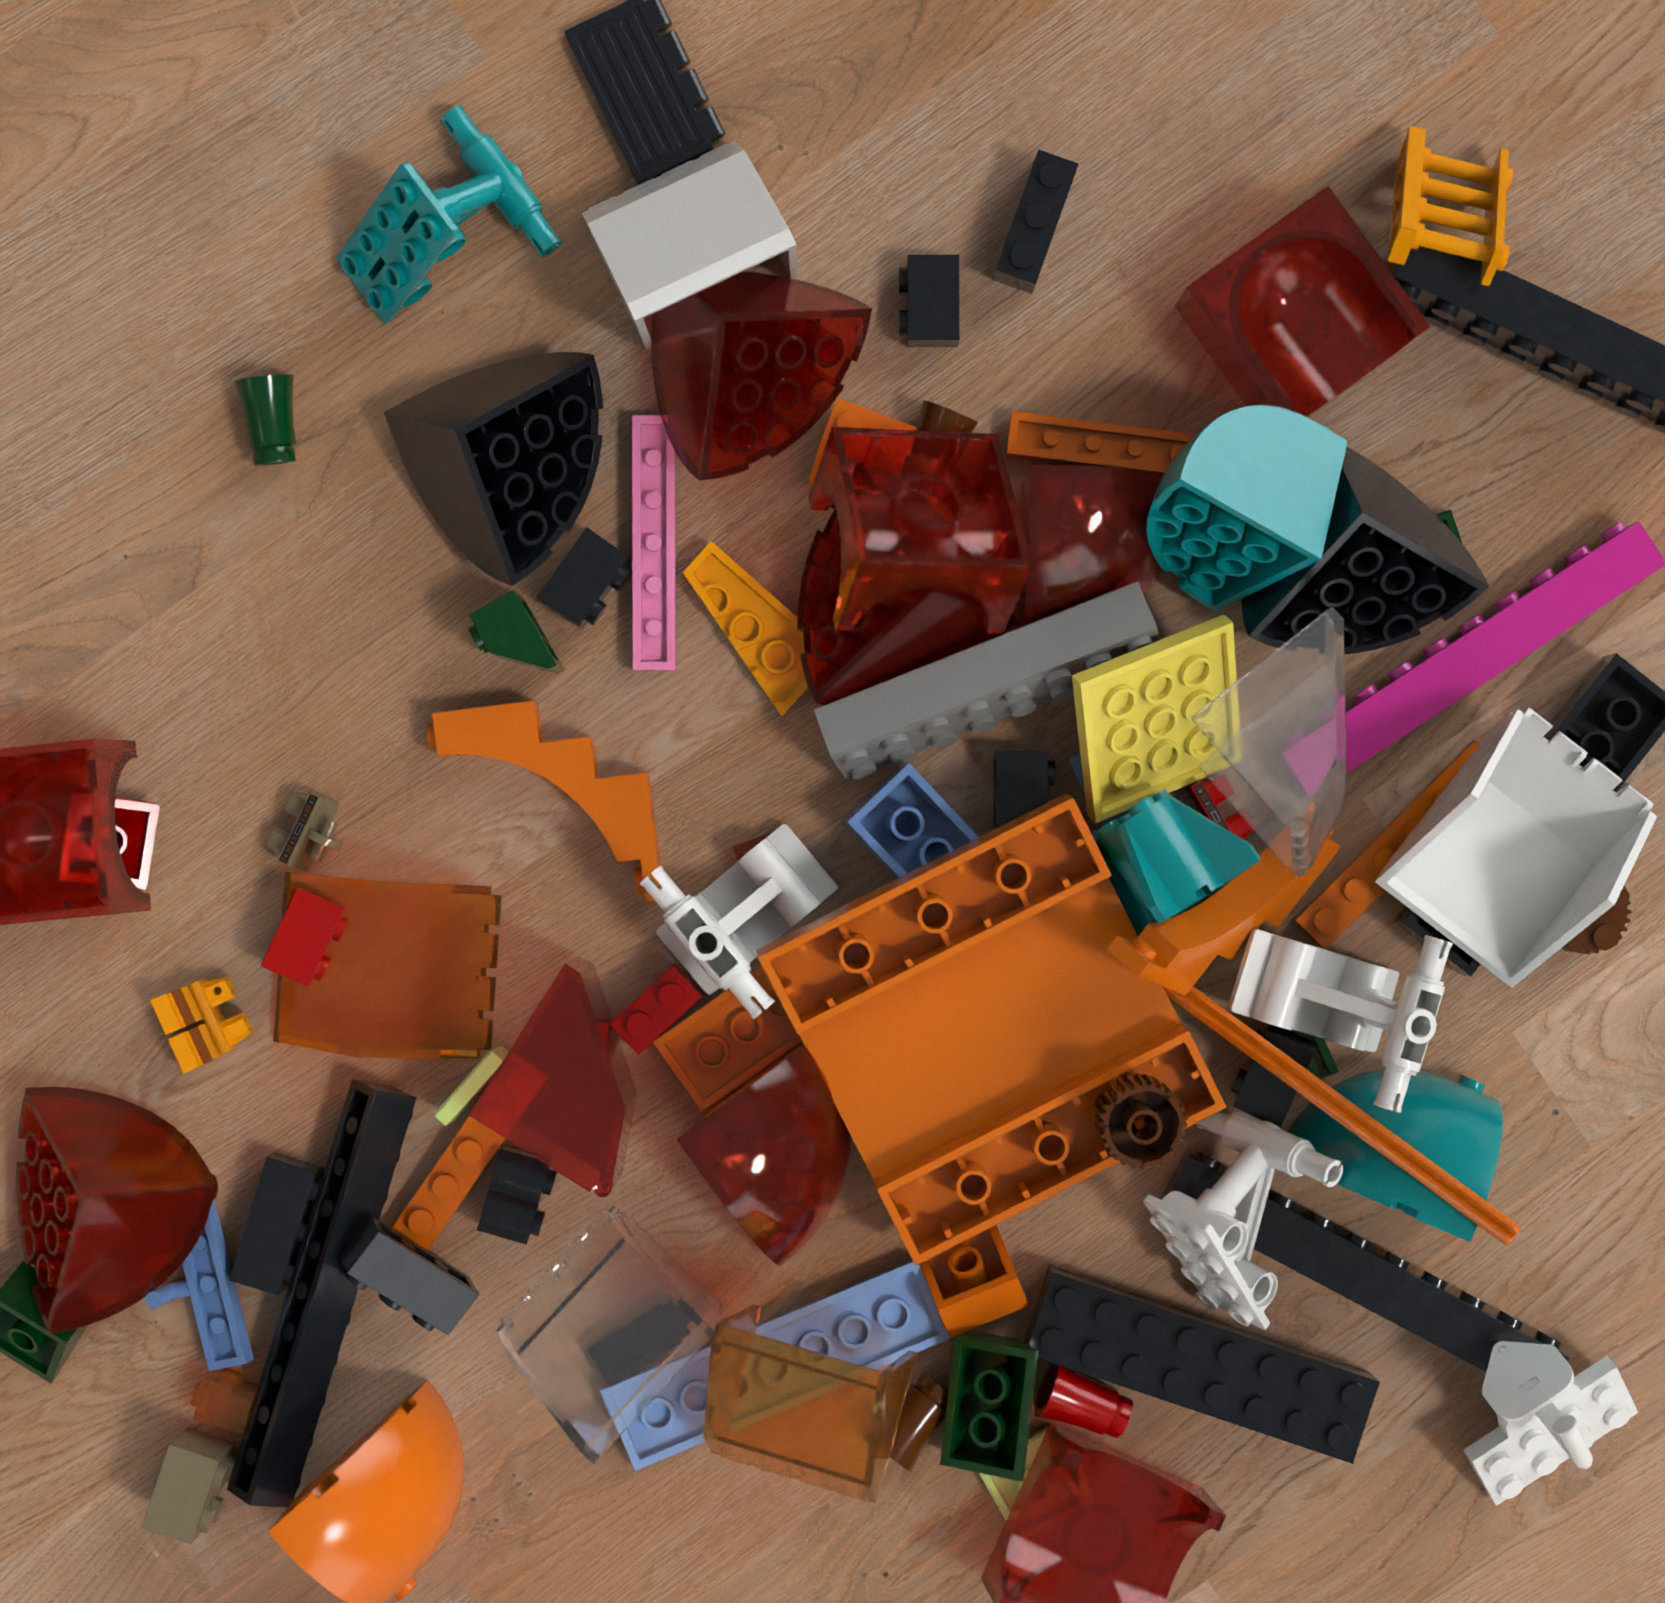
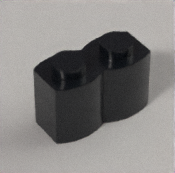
[477,1144,558,1245]

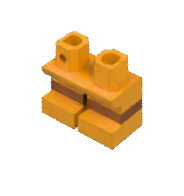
[150,976,254,1074]

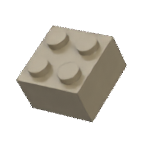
[141,1427,236,1544]

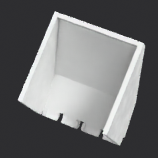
[582,141,798,350]
[1375,707,1657,988]

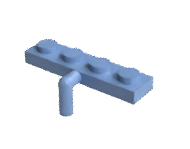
[145,1194,254,1371]

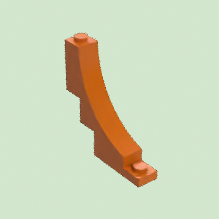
[427,700,662,902]
[1106,814,1341,995]

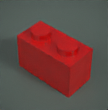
[261,886,349,987]
[609,963,704,1055]

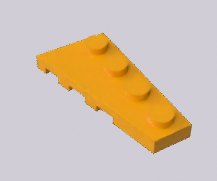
[683,541,838,717]

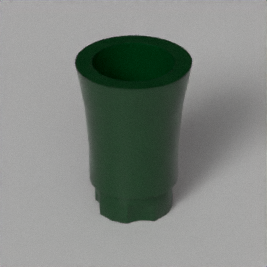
[234,374,296,466]

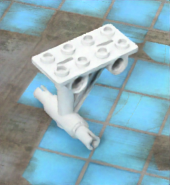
[639,824,838,1019]
[1228,929,1453,1113]
[1143,1110,1343,1330]

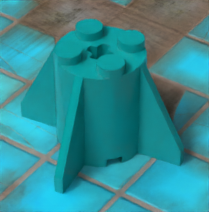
[1095,789,1262,936]

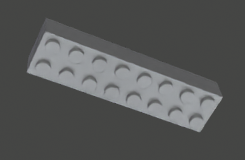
[814,581,1160,780]

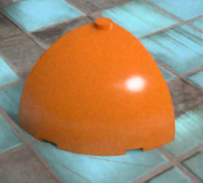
[267,1380,464,1603]

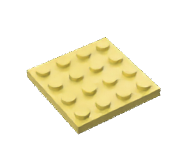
[1072,614,1243,824]

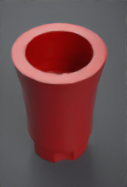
[1034,1363,1133,1439]

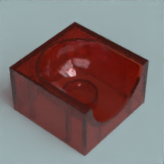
[1175,186,1430,418]
[0,739,151,925]

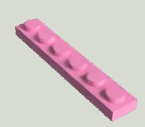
[632,415,676,671]

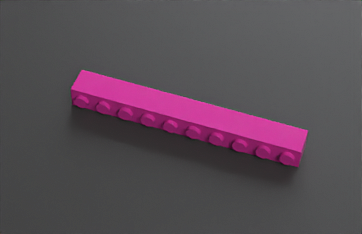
[1275,521,1665,799]

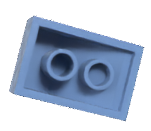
[841,763,978,879]

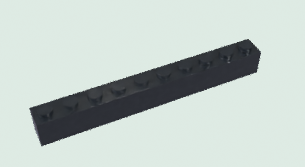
[227,1079,417,1508]
[1161,1151,1570,1372]

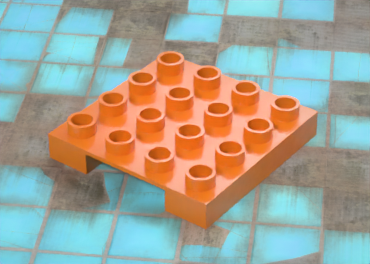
[756,793,1227,1266]

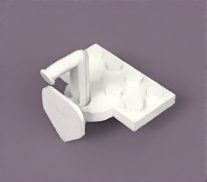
[1463,1341,1638,1506]

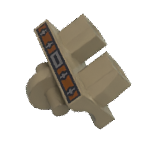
[267,791,343,872]

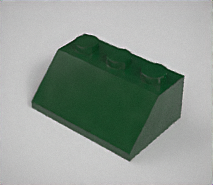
[940,1330,1039,1481]

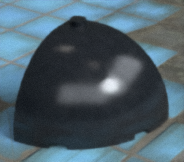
[384,352,603,586]
[1242,446,1489,655]

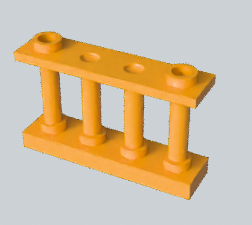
[1387,126,1514,286]

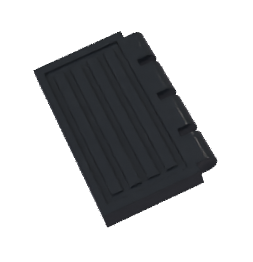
[564,0,726,185]

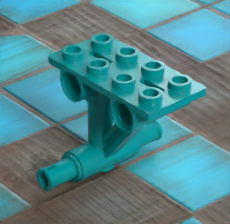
[336,105,563,324]

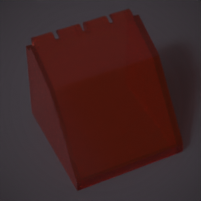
[469,957,637,1197]

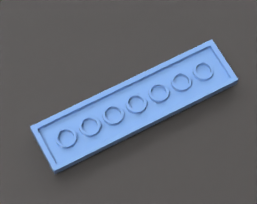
[602,1259,950,1471]

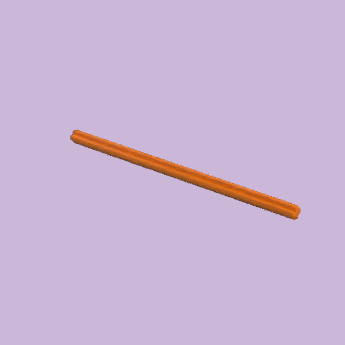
[1163,987,1520,1245]

